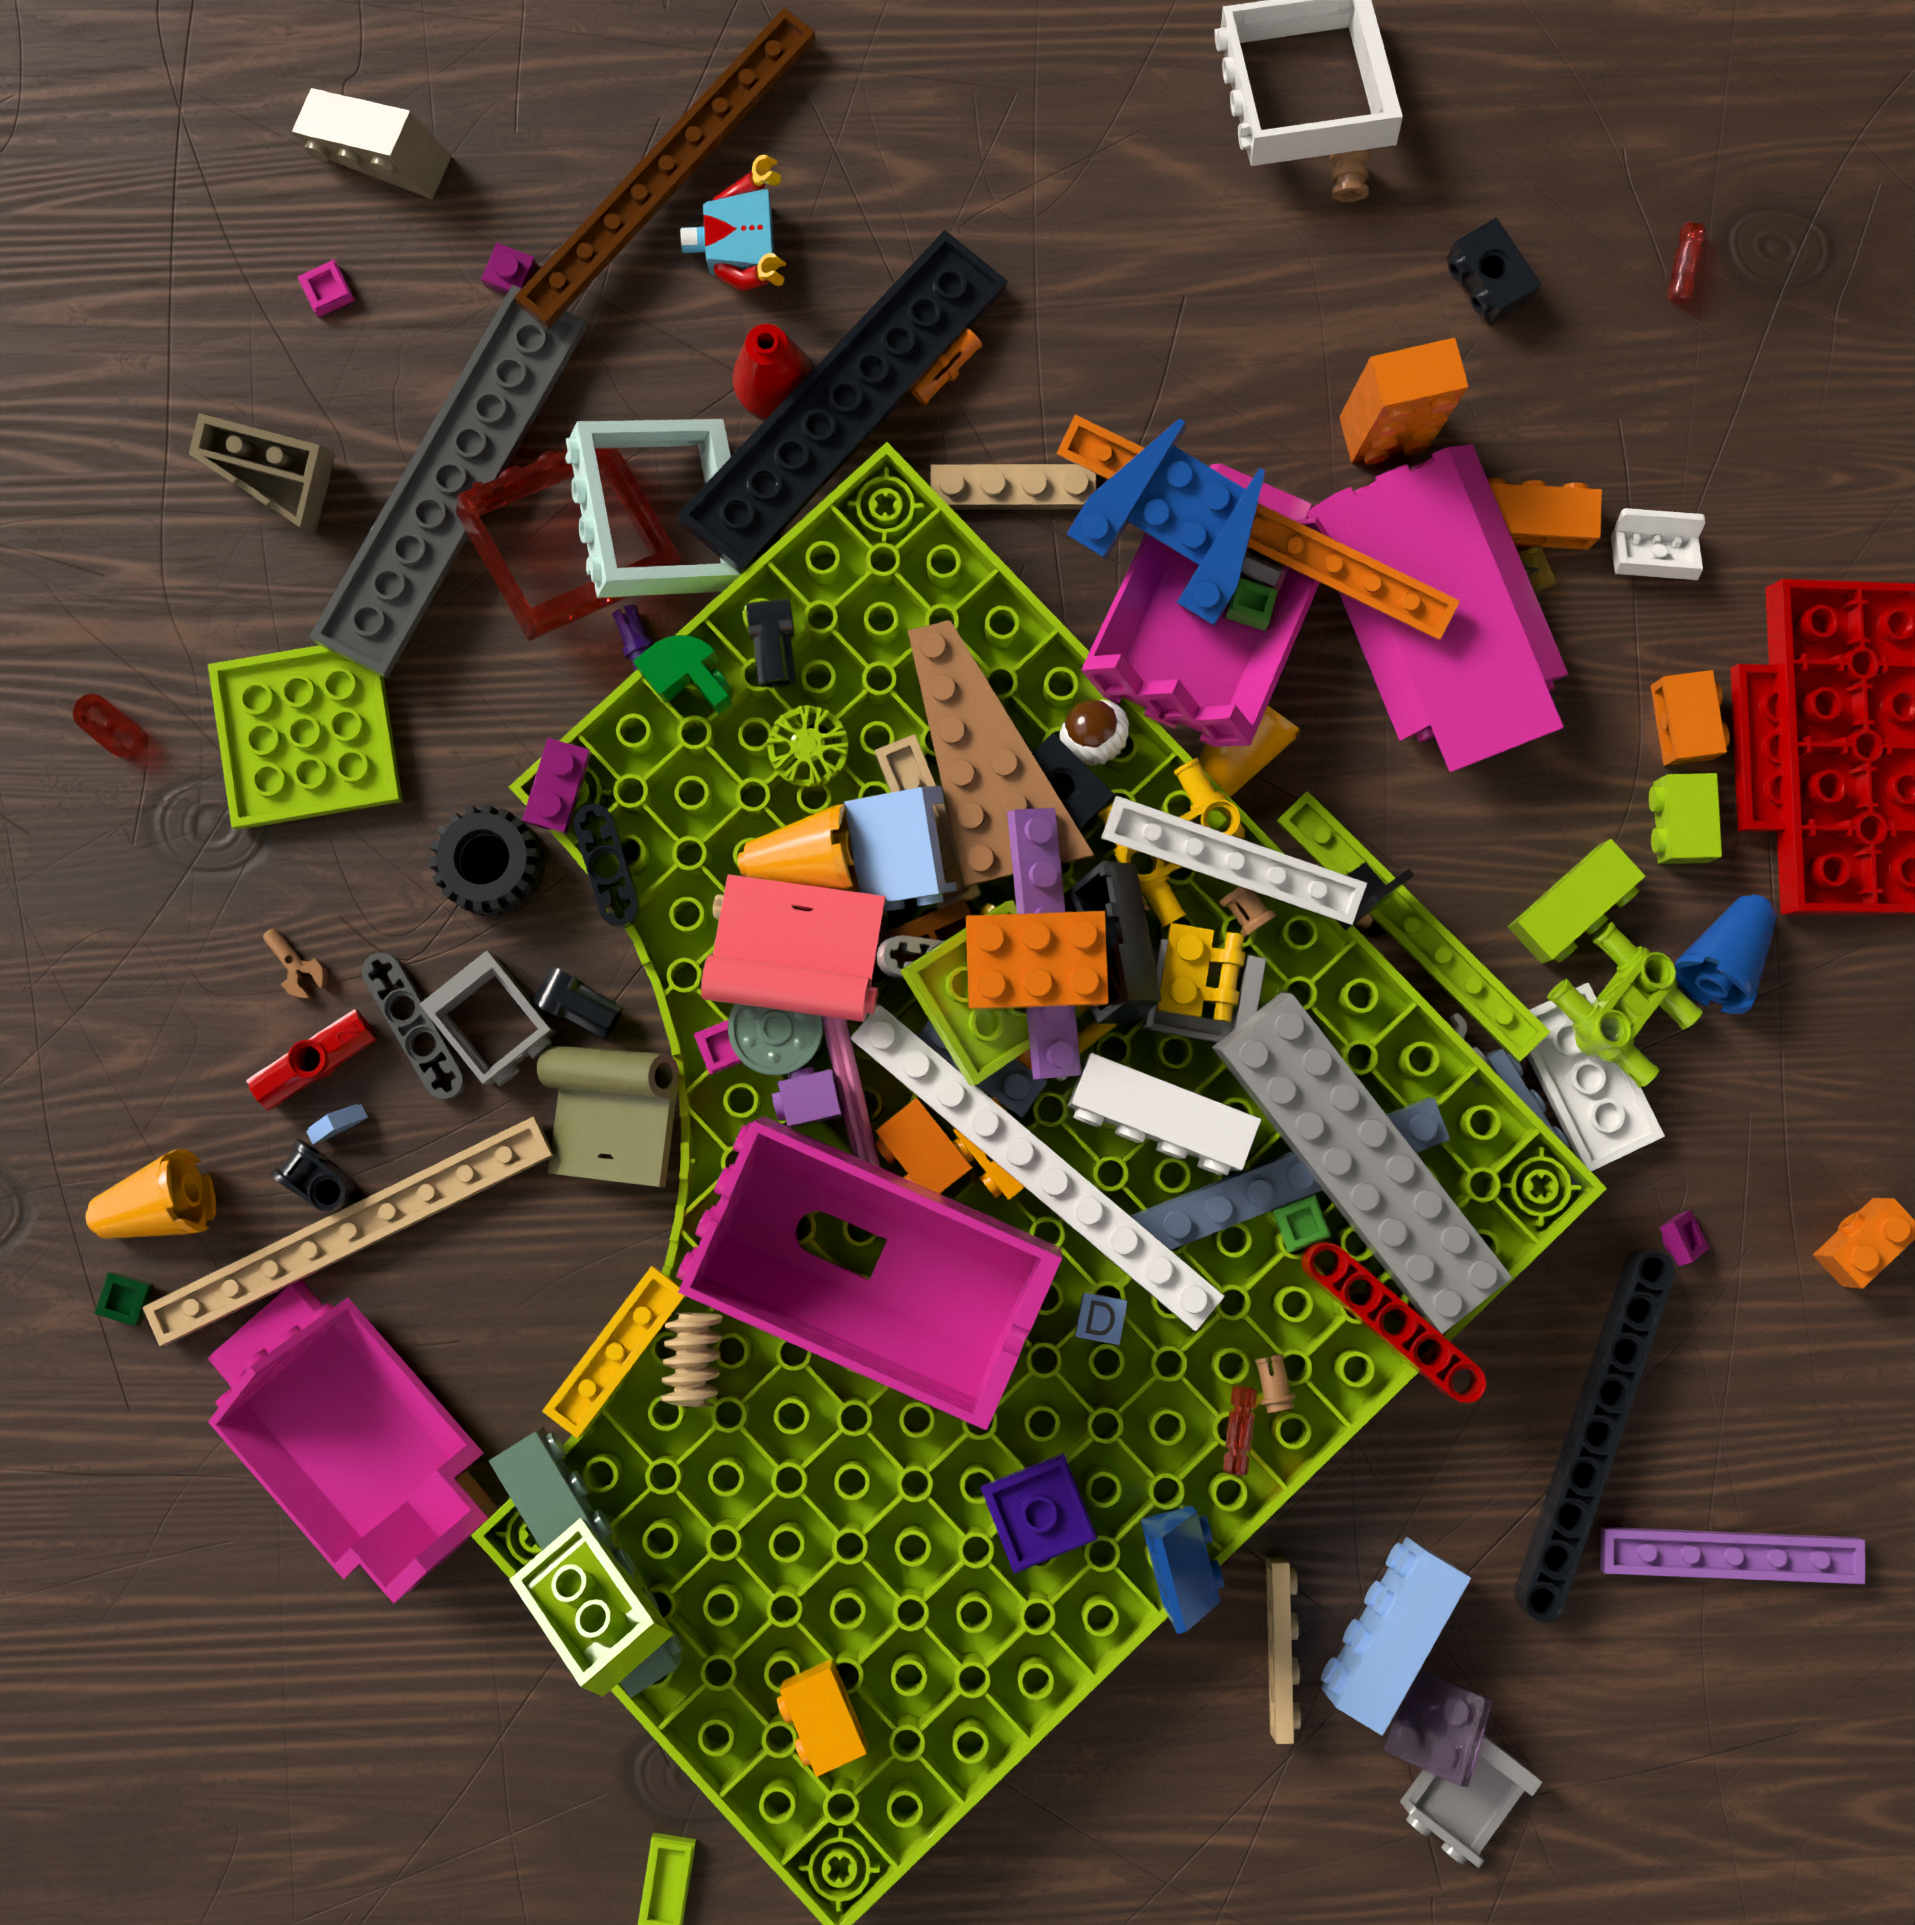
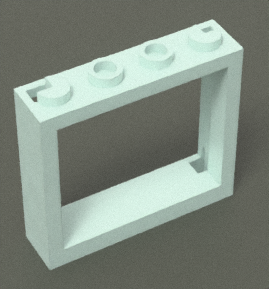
[565,419,752,598]

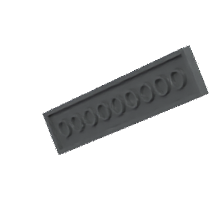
[309,285,587,679]

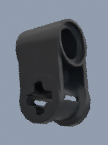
[271,1139,358,1212]

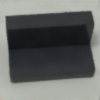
[1335,862,1414,931]

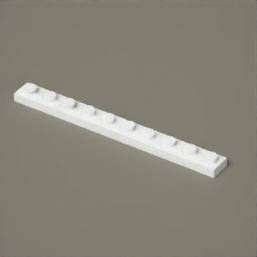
[850,1004,1225,1331]

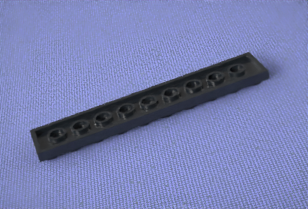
[676,230,1008,575]

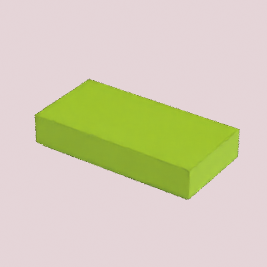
[638,1833,697,1925]

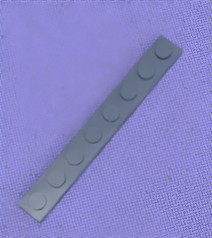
[1130,1097,1450,1250]

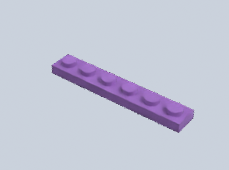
[1007,808,1081,1080]
[1600,1527,1865,1584]

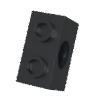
[1446,217,1542,325]
[1032,733,1115,833]

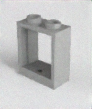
[419,950,558,1086]

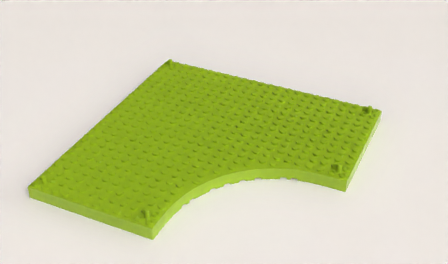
[471,442,1607,1925]

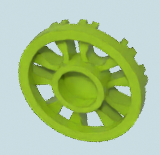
[767,705,849,787]

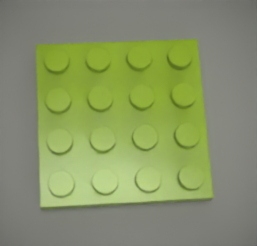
[208,645,403,830]

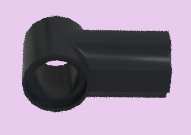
[746,598,796,688]
[532,965,623,1039]

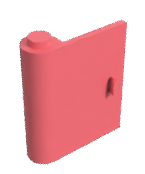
[701,874,886,1022]

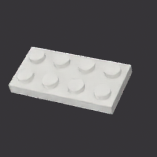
[1527,983,1665,1171]

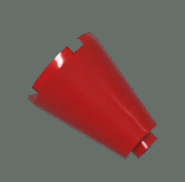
[732,324,813,419]

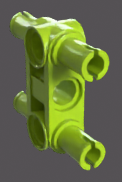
[1547,922,1703,1088]

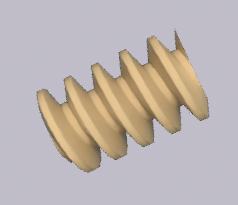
[661,1312,723,1407]

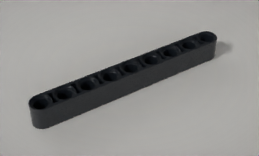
[1514,1250,1675,1622]

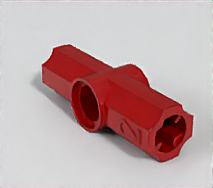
[246,1009,378,1111]

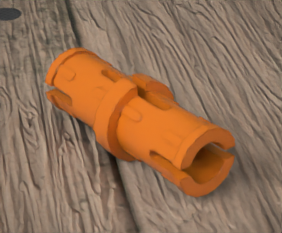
[910,328,983,405]

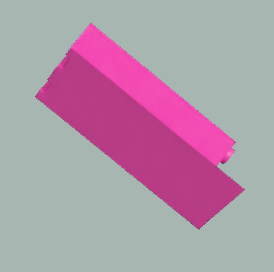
[1306,444,1568,772]
[1081,463,1331,747]

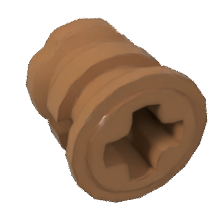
[1330,150,1371,202]

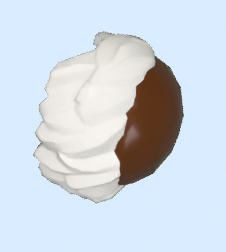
[1060,699,1129,766]

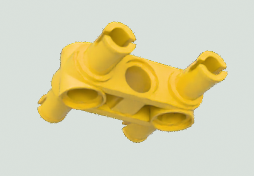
[1098,758,1245,928]

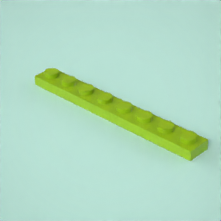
[1277,791,1551,1063]

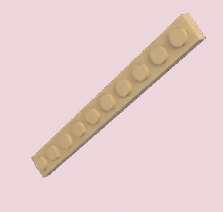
[143,1116,554,1346]

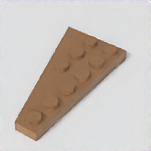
[908,620,1095,887]

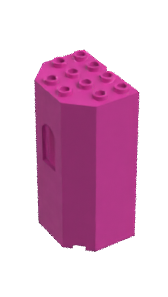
[676,1116,1062,1430]

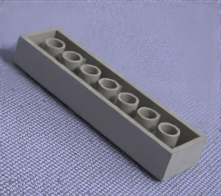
[1212,992,1512,1334]

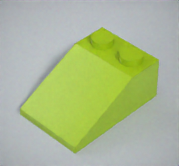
[509,1518,674,1697]

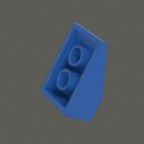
[1140,1506,1225,1634]

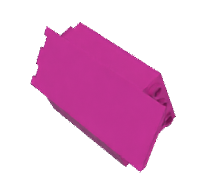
[208,1280,499,1604]

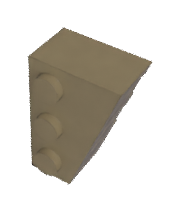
[292,88,451,200]

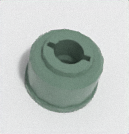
[728,1004,823,1076]

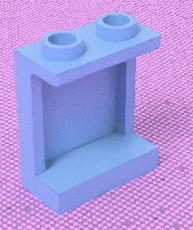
[844,786,957,911]

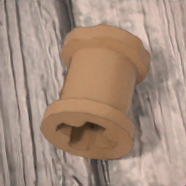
[1219,886,1276,937]

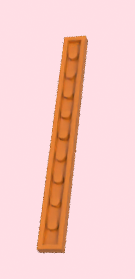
[1056,414,1460,640]

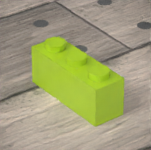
[1507,839,1645,964]

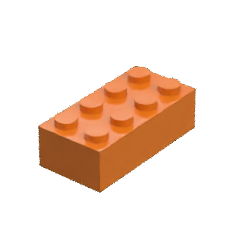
[1339,338,1468,465]

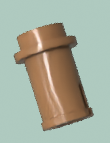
[1255,1354,1296,1413]

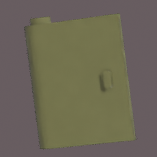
[537,1046,679,1188]

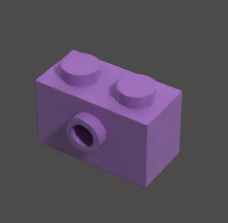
[772,1067,844,1128]

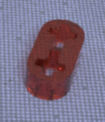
[72,694,149,761]

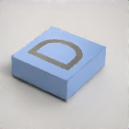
[1075,1292,1127,1345]

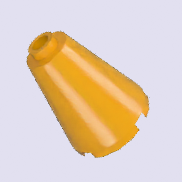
[1199,706,1301,797]
[738,804,859,892]
[86,1149,216,1239]

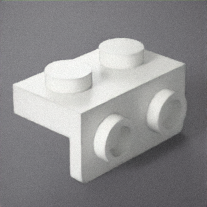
[1611,508,1706,580]

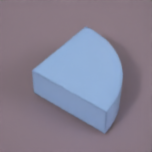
[306,1104,368,1144]

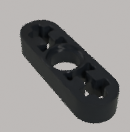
[573,804,641,928]

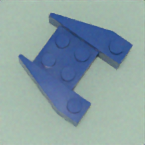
[1066,418,1265,626]

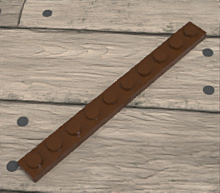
[514,7,816,329]

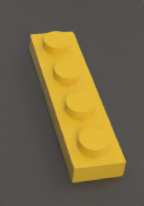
[542,1265,686,1439]

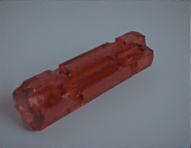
[1667,222,1706,304]
[1223,1386,1257,1476]

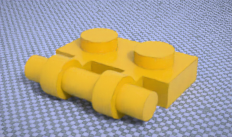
[1156,923,1246,1022]

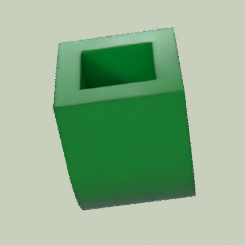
[633,635,732,715]

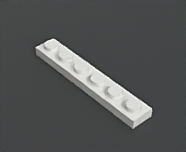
[1101,796,1367,925]

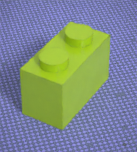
[1649,773,1722,864]

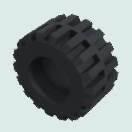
[429,805,545,917]

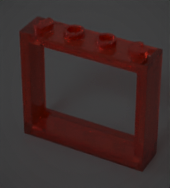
[456,447,682,641]

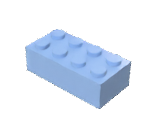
[1321,1536,1471,1736]

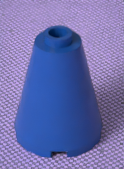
[1674,895,1777,1014]

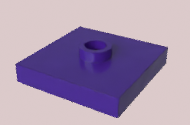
[981,1453,1098,1573]

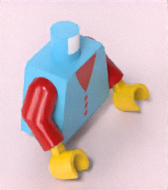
[680,155,786,292]

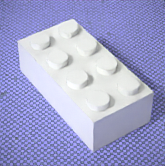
[1067,1053,1261,1176]

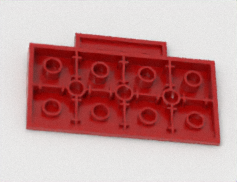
[1730,579,1915,915]

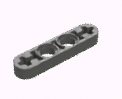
[362,952,467,1100]

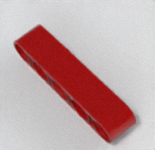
[1301,1242,1487,1403]

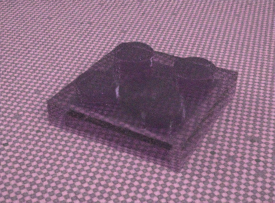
[1384,1668,1493,1787]

